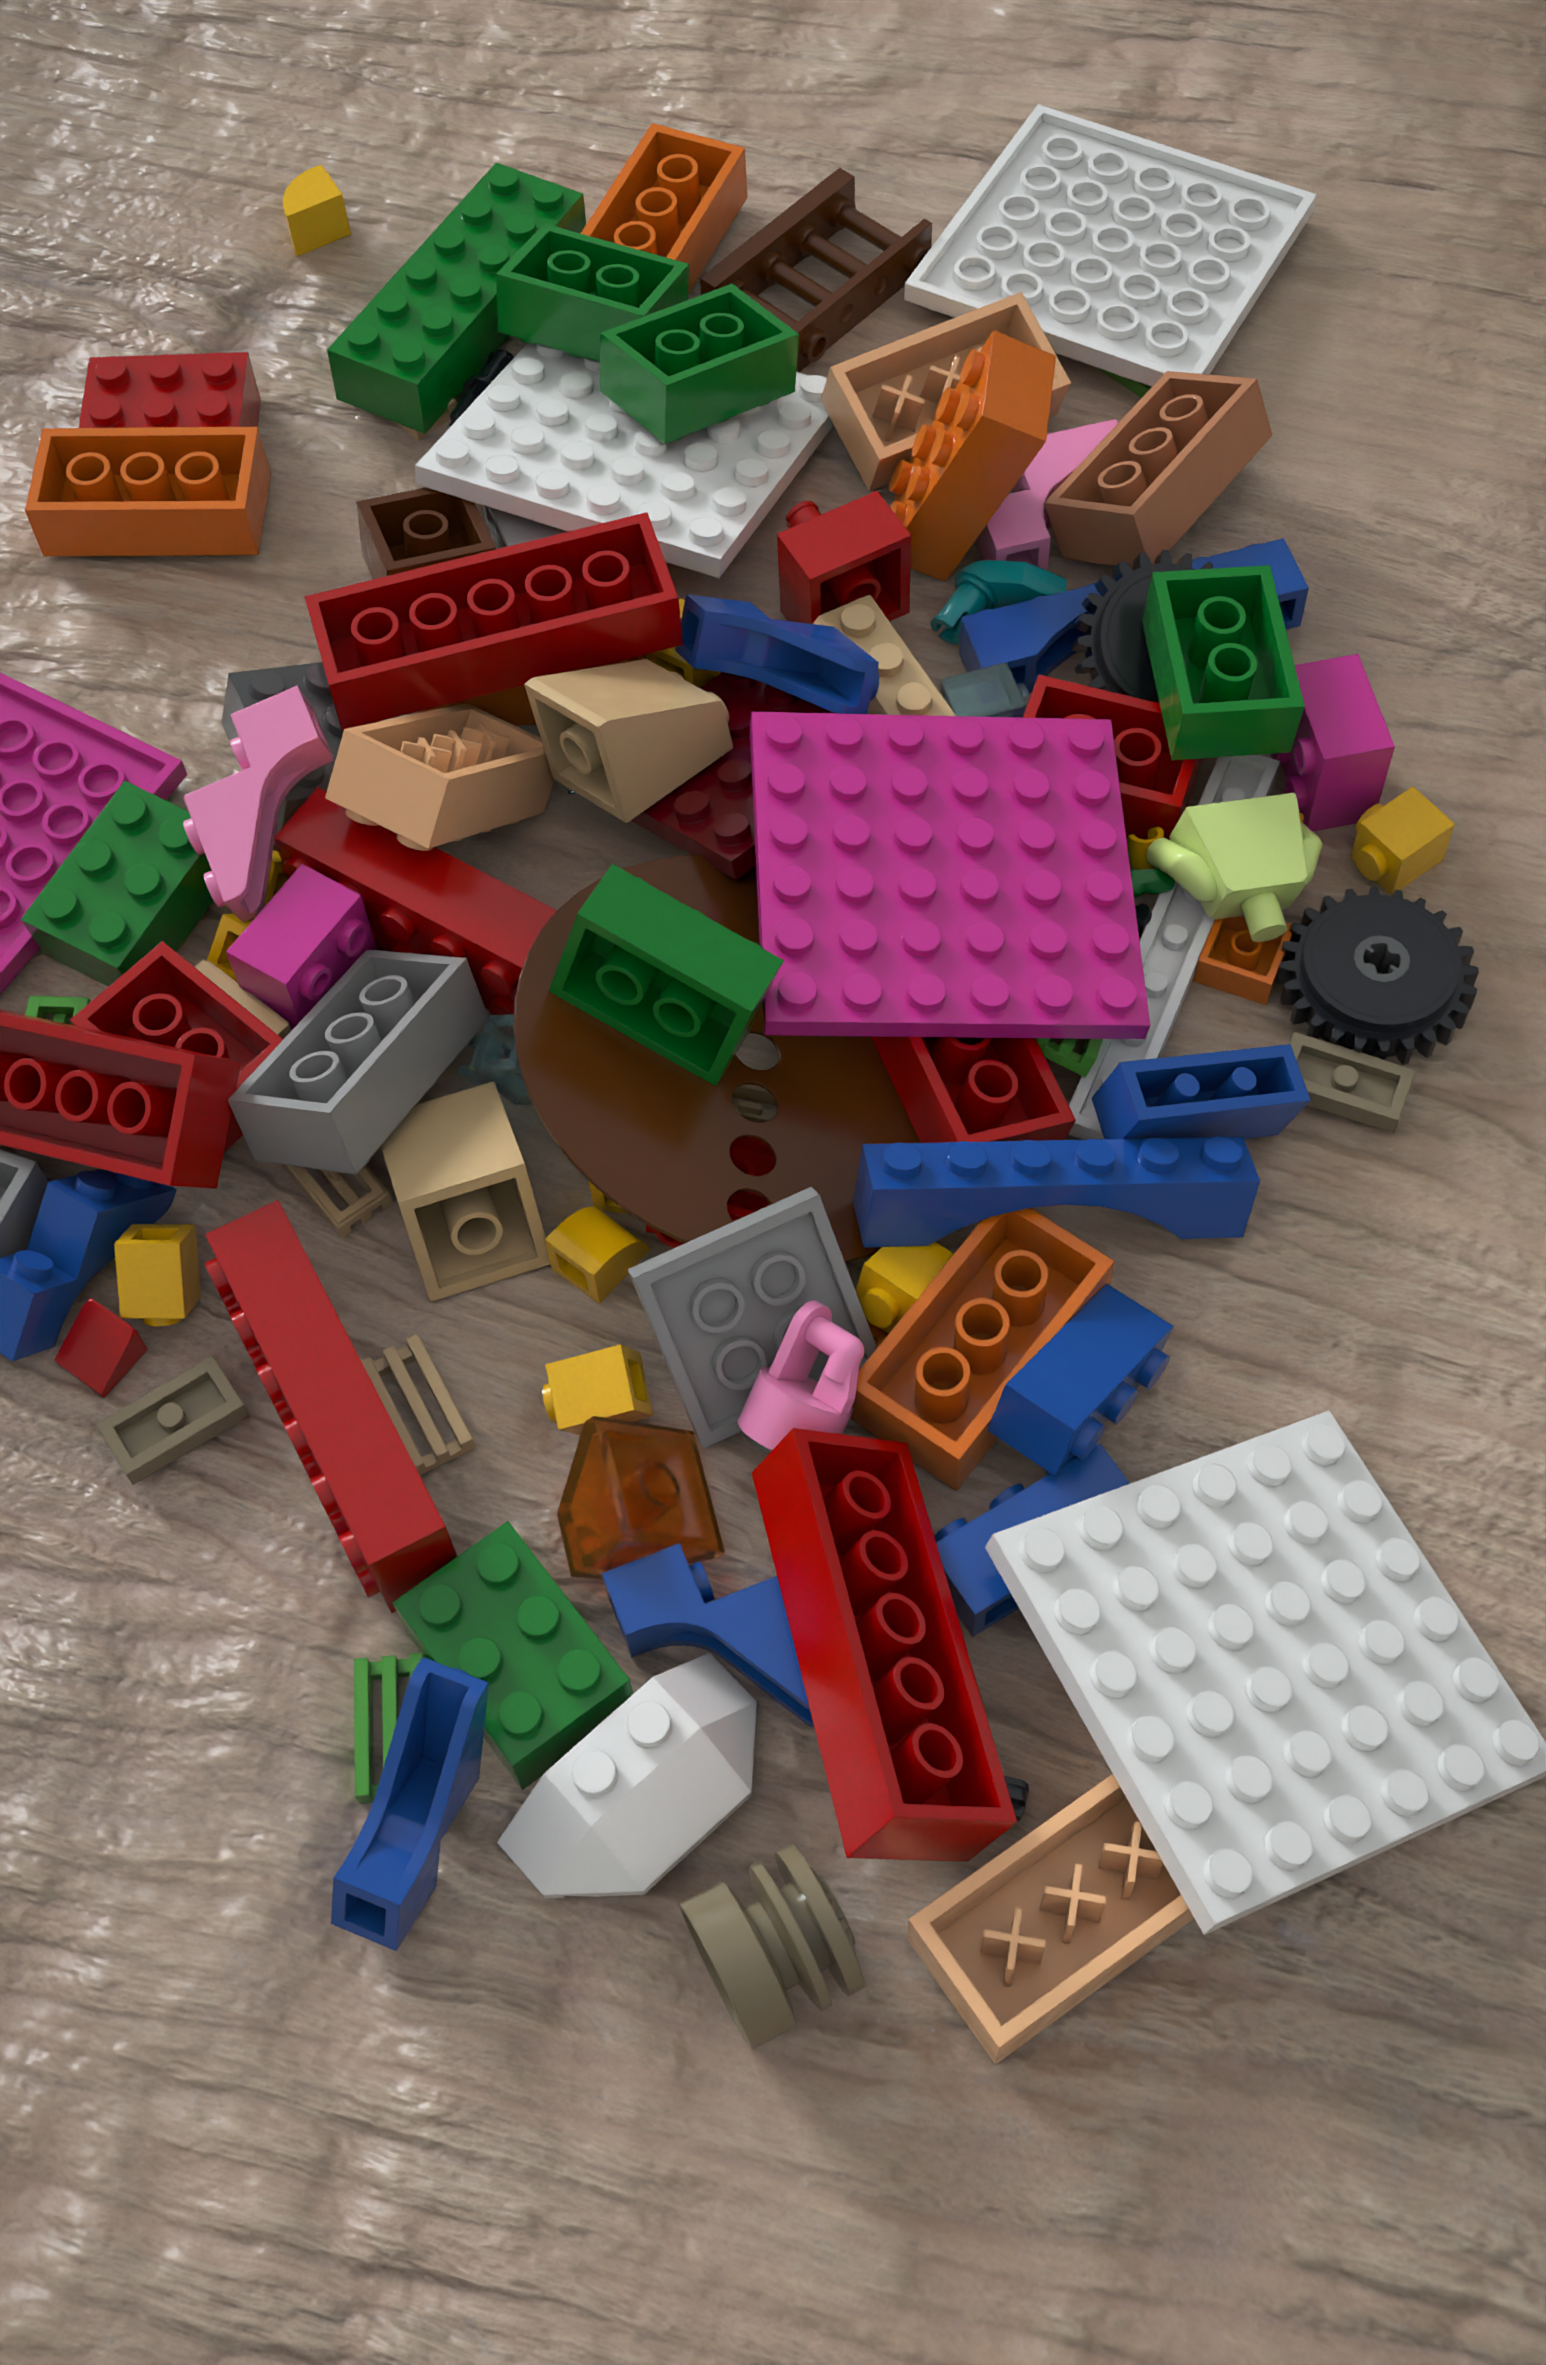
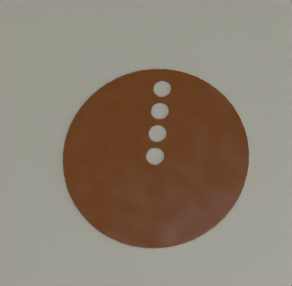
[513,855,920,1263]

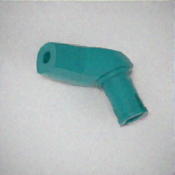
[930,560,1067,645]

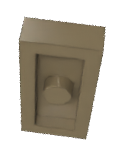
[1290,1032,1416,1133]
[96,1356,250,1485]

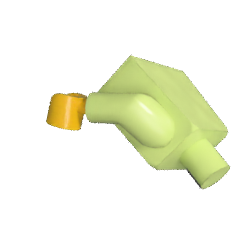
[1128,793,1322,942]

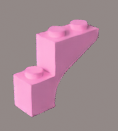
[976,419,1118,571]
[183,685,335,922]

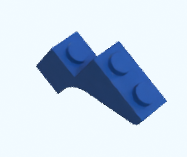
[675,594,879,714]
[0,1169,177,1361]
[602,1543,814,1727]
[331,1657,489,1951]

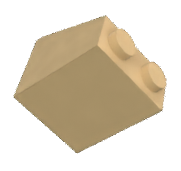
[524,659,733,823]
[381,1081,550,1302]

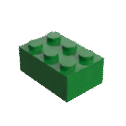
[496,223,689,362]
[600,284,799,444]
[1142,565,1305,760]
[20,781,214,987]
[549,864,784,1086]
[392,1521,634,1790]

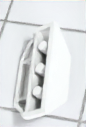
[497,1653,757,1899]

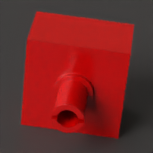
[777,491,911,624]

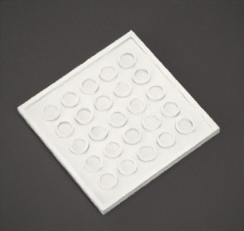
[904,104,1317,386]
[415,343,834,578]
[985,1411,1546,1935]

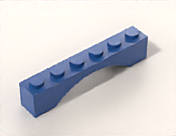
[959,538,1309,705]
[853,1136,1260,1247]

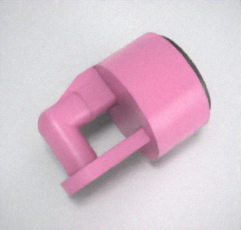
[737,1300,864,1454]

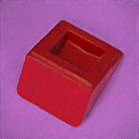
[54,1298,148,1398]

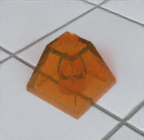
[557,1416,725,1580]

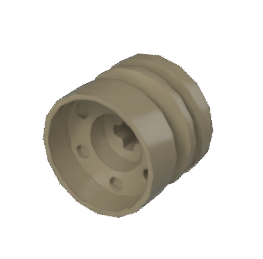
[679,1844,865,2050]

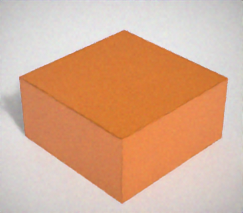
[1194,916,1292,1005]

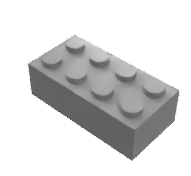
[227,950,489,1174]

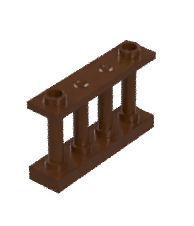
[700,168,932,372]

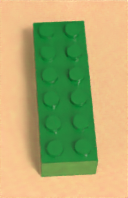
[327,163,586,434]

